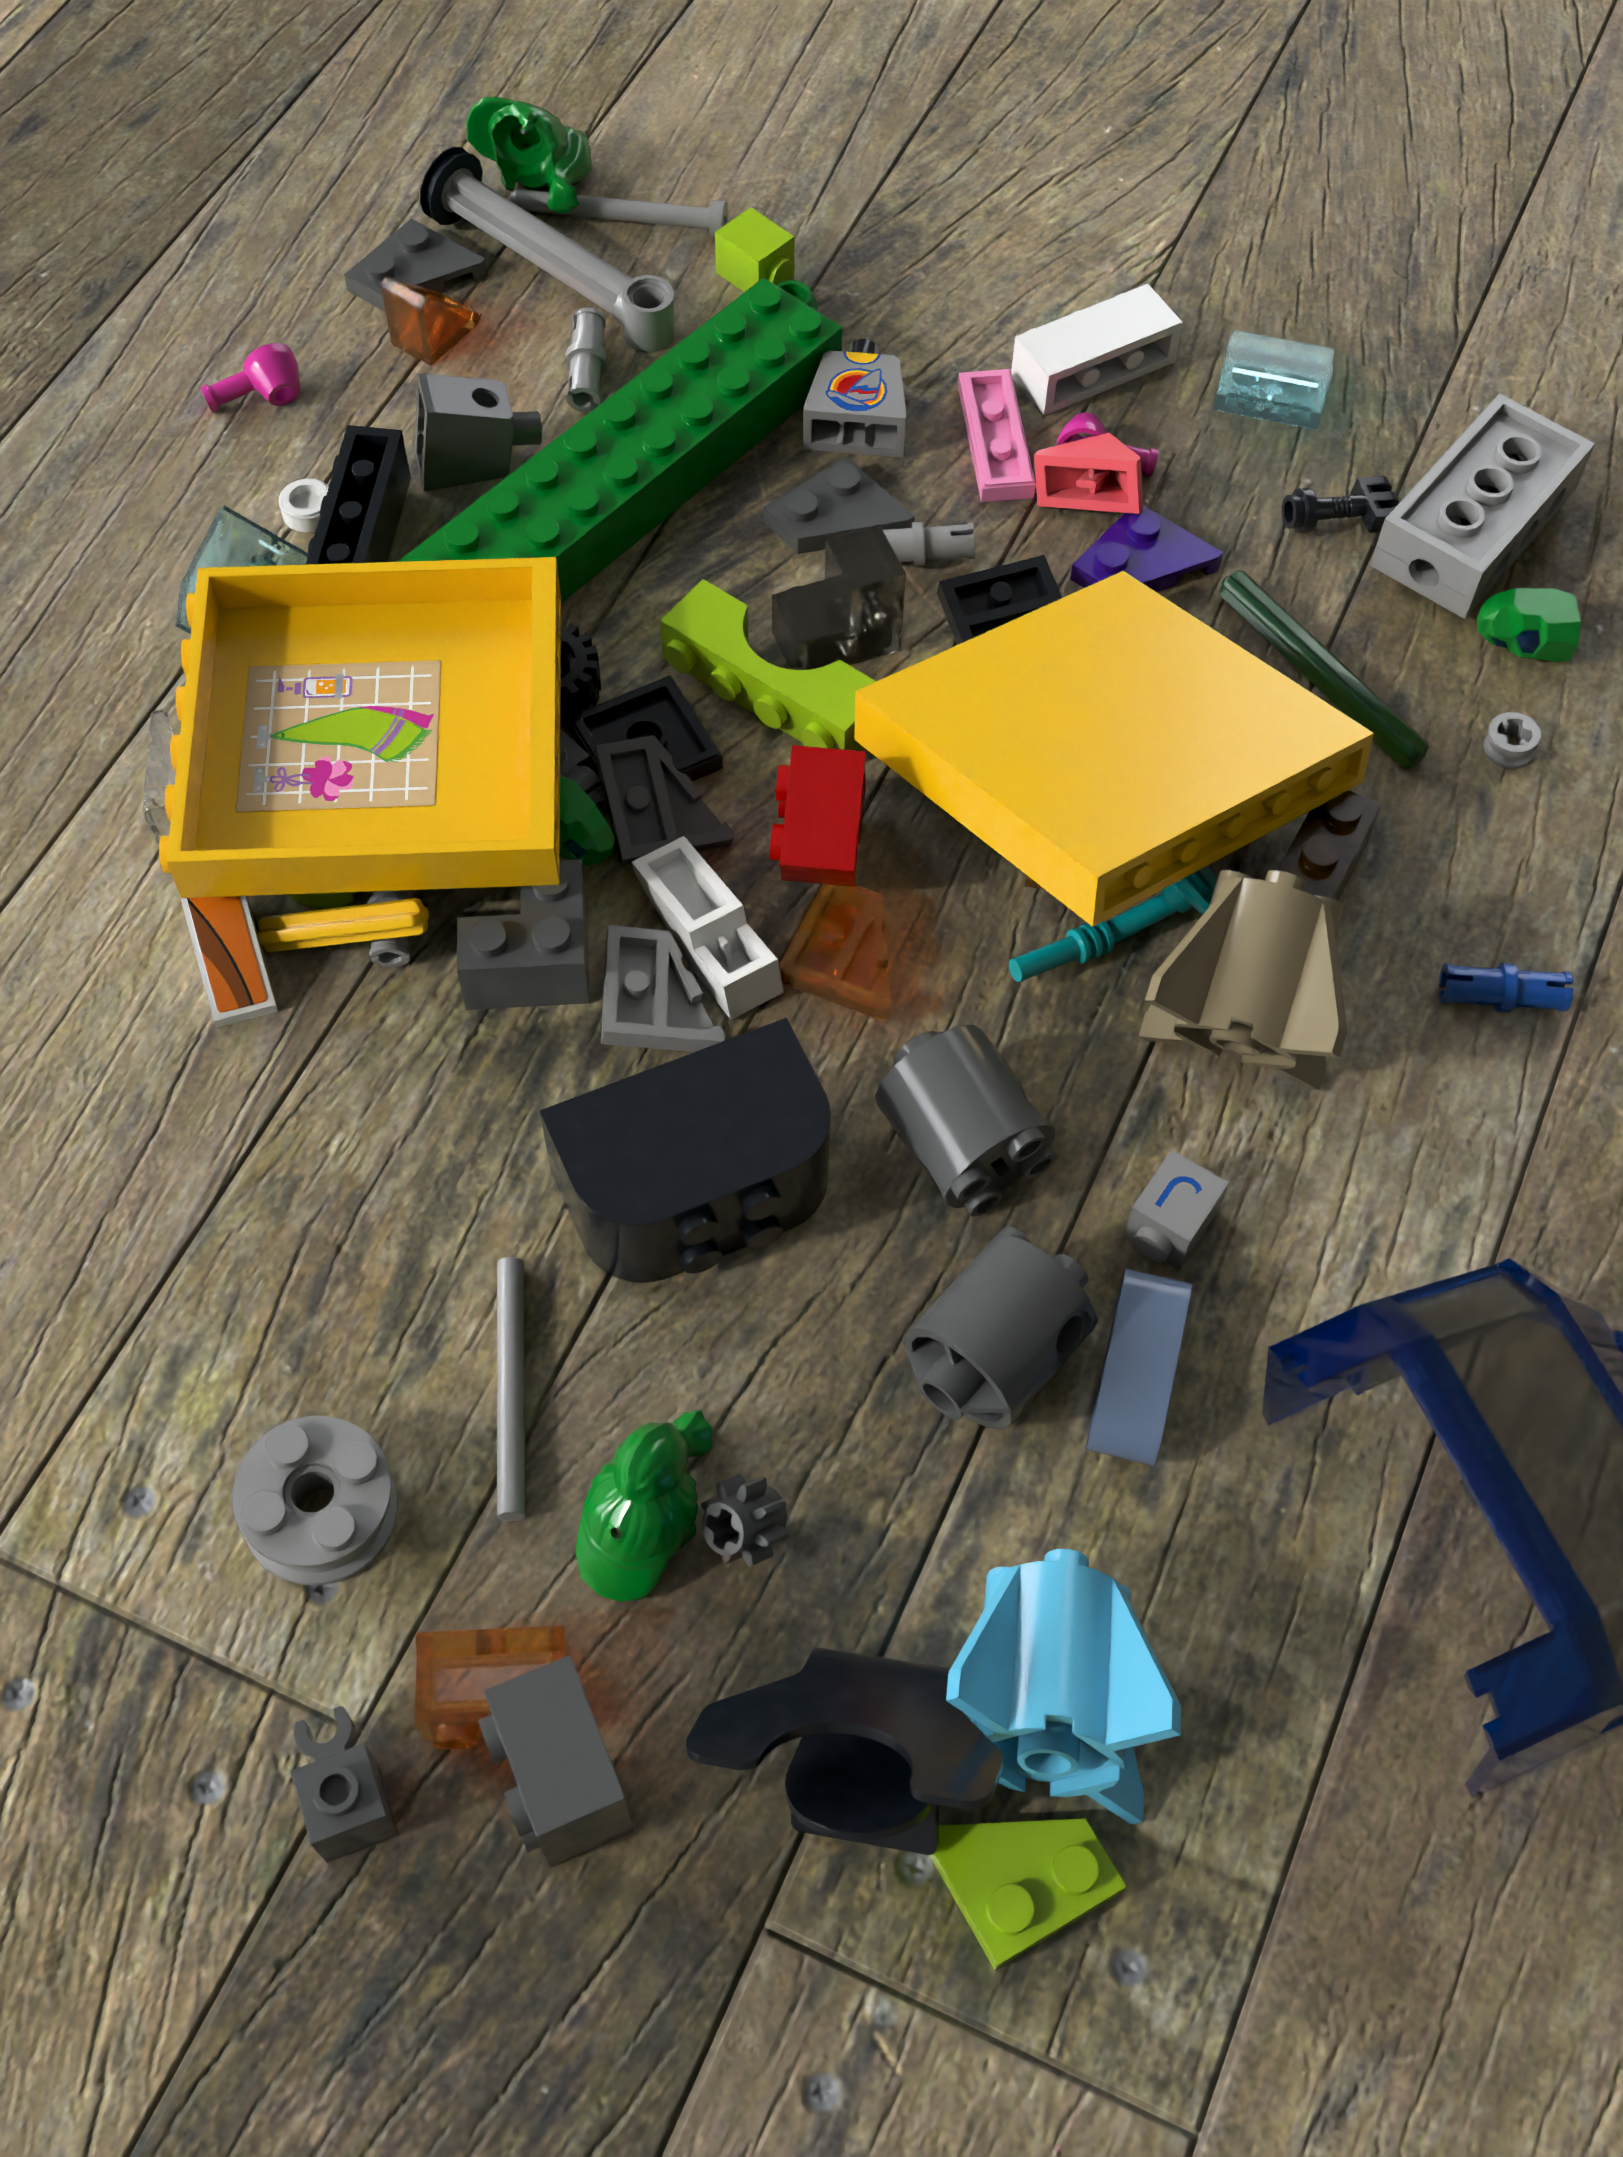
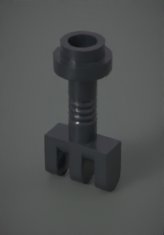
[1281,476,1400,533]

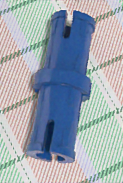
[1438,963,1574,1013]

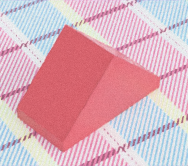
[1034,433,1143,514]

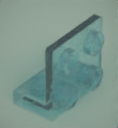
[1213,330,1334,430]

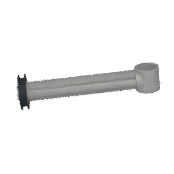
[419,147,674,352]

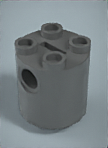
[875,1025,1057,1217]
[904,1226,1098,1430]

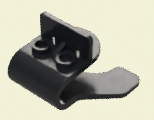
[686,1647,1003,1855]

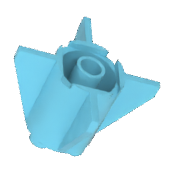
[946,1549,1181,1825]

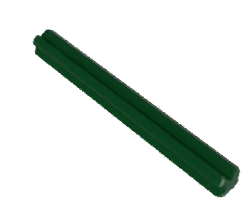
[1219,570,1429,769]

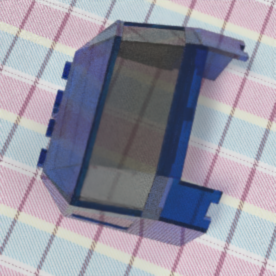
[1262,1258,1623,1798]

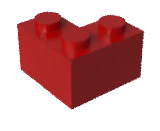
[769,745,866,887]

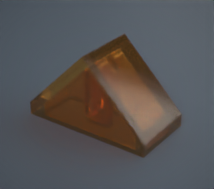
[381,276,482,366]

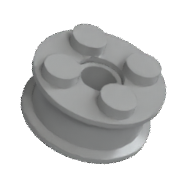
[232,1416,398,1586]

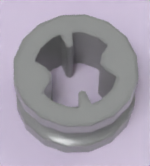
[1484,712,1541,769]

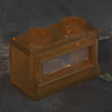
[415,1625,570,1750]

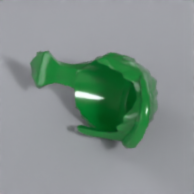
[466,96,593,213]
[575,1409,713,1602]

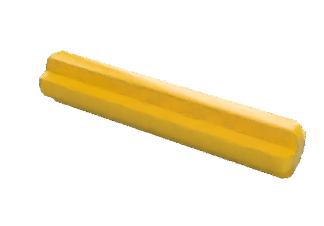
[257,898,430,952]

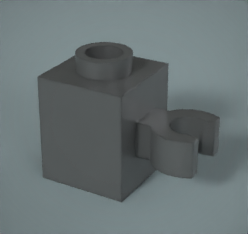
[290,1706,399,1863]

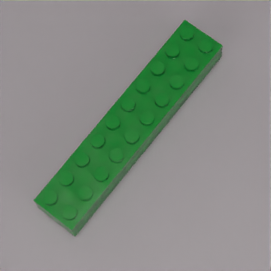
[398,278,843,604]

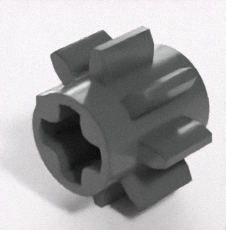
[701,1474,789,1567]

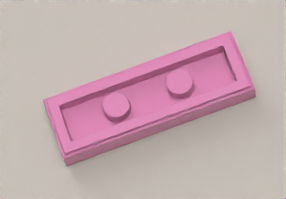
[958,369,1036,502]

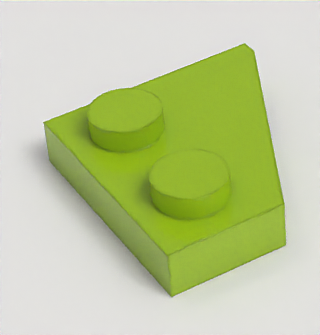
[930,1818,1127,1970]

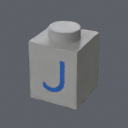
[1123,1150,1229,1270]

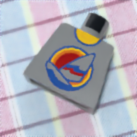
[803,339,906,458]

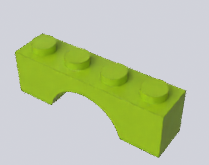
[660,579,876,751]

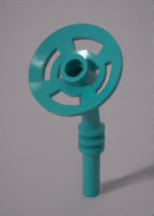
[1008,866,1217,982]

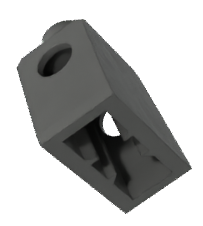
[415,373,542,491]

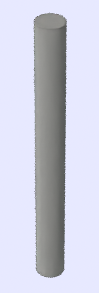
[497,1257,525,1521]

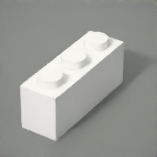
[1011,284,1183,416]

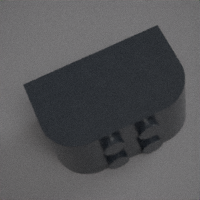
[539,1018,831,1283]

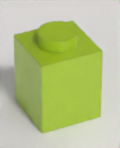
[715,207,795,292]

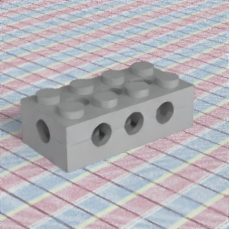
[1370,393,1595,619]

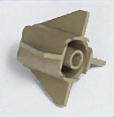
[1138,870,1347,1090]

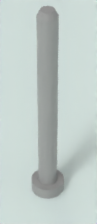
[509,189,728,238]

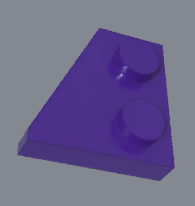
[1070,505,1223,592]

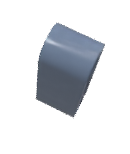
[1086,1268,1192,1467]

